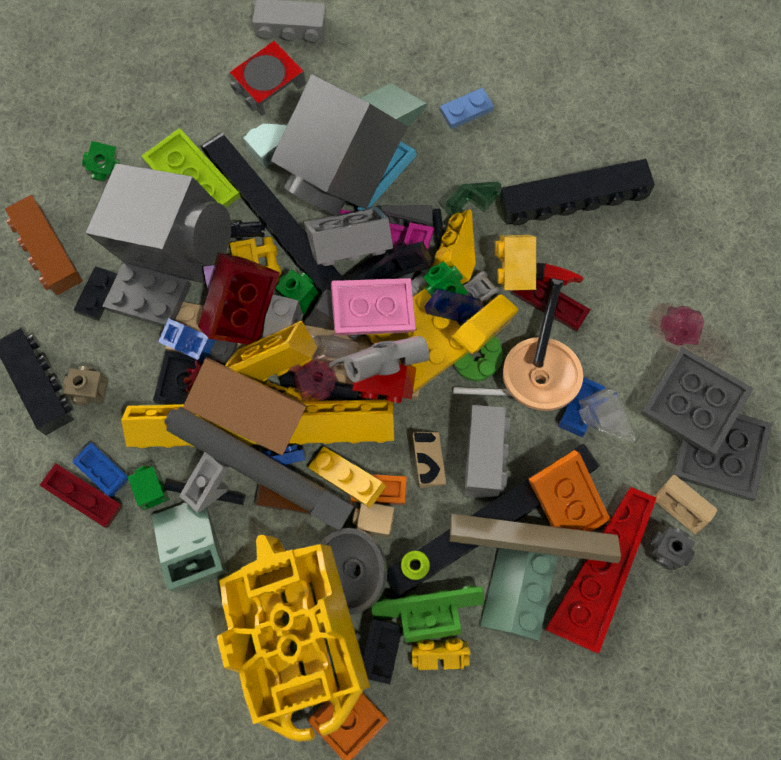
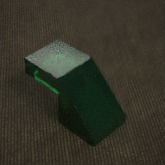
[446,181,502,216]

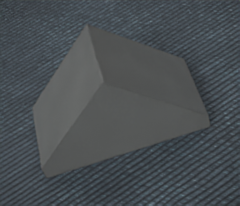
[304,289,334,329]

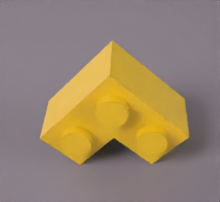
[495,234,536,290]

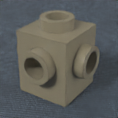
[63,366,108,406]

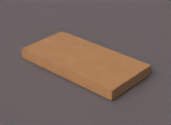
[183,358,307,455]

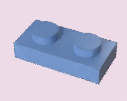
[440,88,494,129]

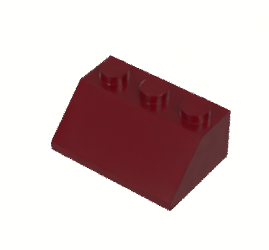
[198,253,280,345]

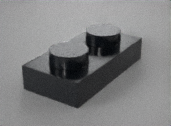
[74,266,117,321]

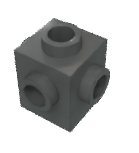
[649,527,695,570]

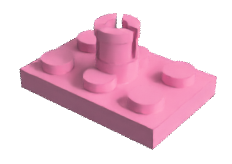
[331,278,416,336]

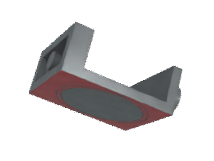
[229,40,306,116]

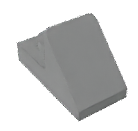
[179,452,230,512]

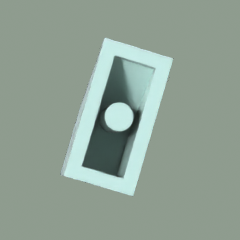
[243,124,287,169]

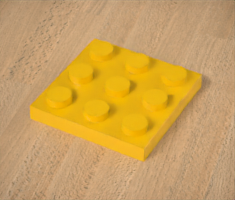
[366,289,469,394]

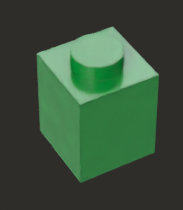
[127,466,170,511]

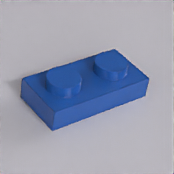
[261,444,306,465]

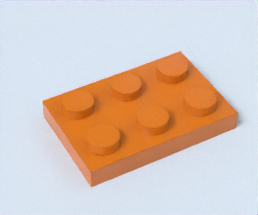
[528,450,610,532]

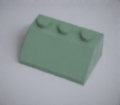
[480,548,558,642]

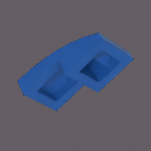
[158,318,215,362]
[558,377,605,437]

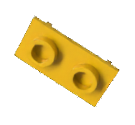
[412,638,470,670]

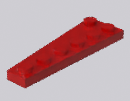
[545,487,657,654]

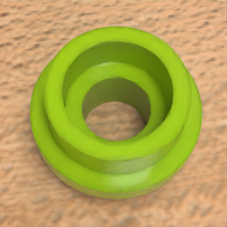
[401,551,430,580]

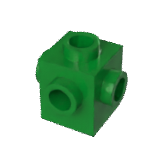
[82,141,120,182]
[423,261,468,309]
[275,269,320,315]

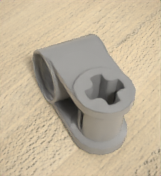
[452,271,501,317]

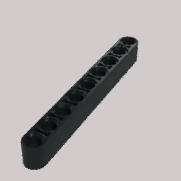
[201,132,345,296]
[386,443,600,598]

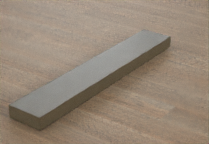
[450,514,621,563]

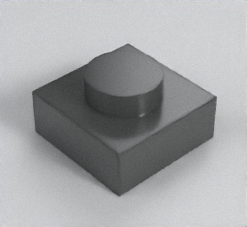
[208,340,238,366]

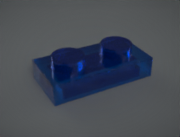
[424,289,484,323]

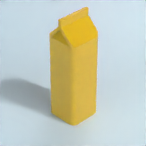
[452,294,518,354]

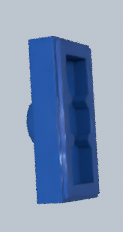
[72,442,128,498]

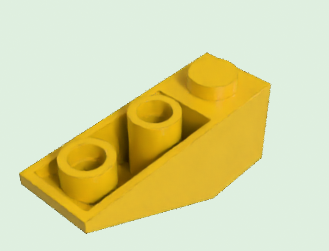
[432,209,476,284]

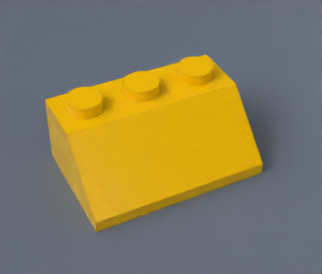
[225,320,317,383]

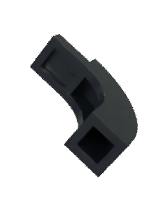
[346,241,434,280]

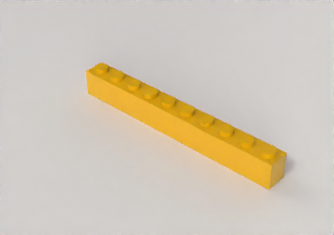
[121,400,394,448]

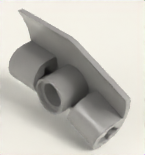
[330,336,429,382]

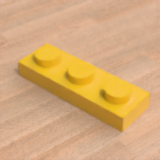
[308,447,386,508]

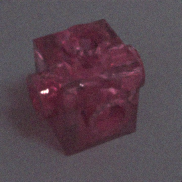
[660,306,704,345]
[294,360,337,402]

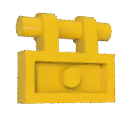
[230,237,282,286]

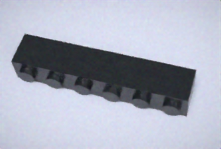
[499,159,655,226]

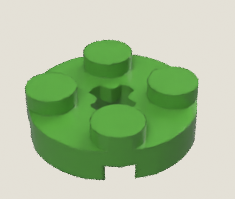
[453,337,503,382]

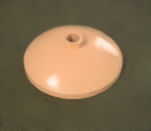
[503,337,583,411]

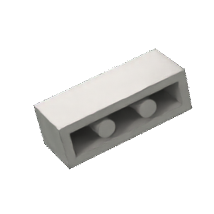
[252,0,327,42]

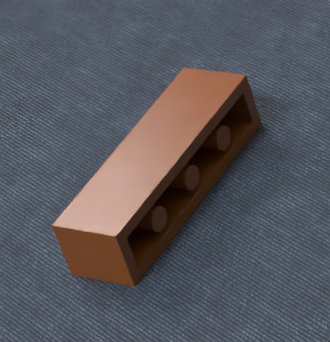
[5,194,83,296]

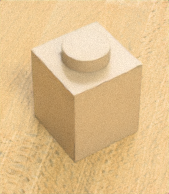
[353,503,395,538]

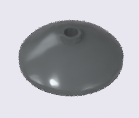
[321,528,387,614]

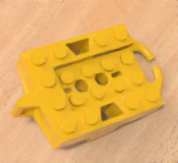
[217,535,370,742]

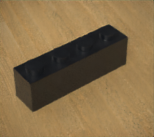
[0,328,74,435]

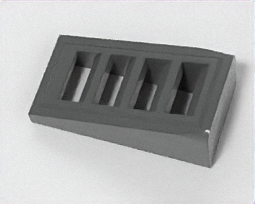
[382,205,433,227]

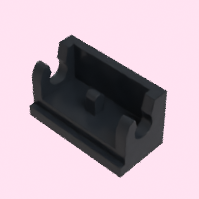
[363,619,403,684]

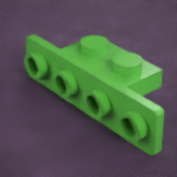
[371,586,484,643]

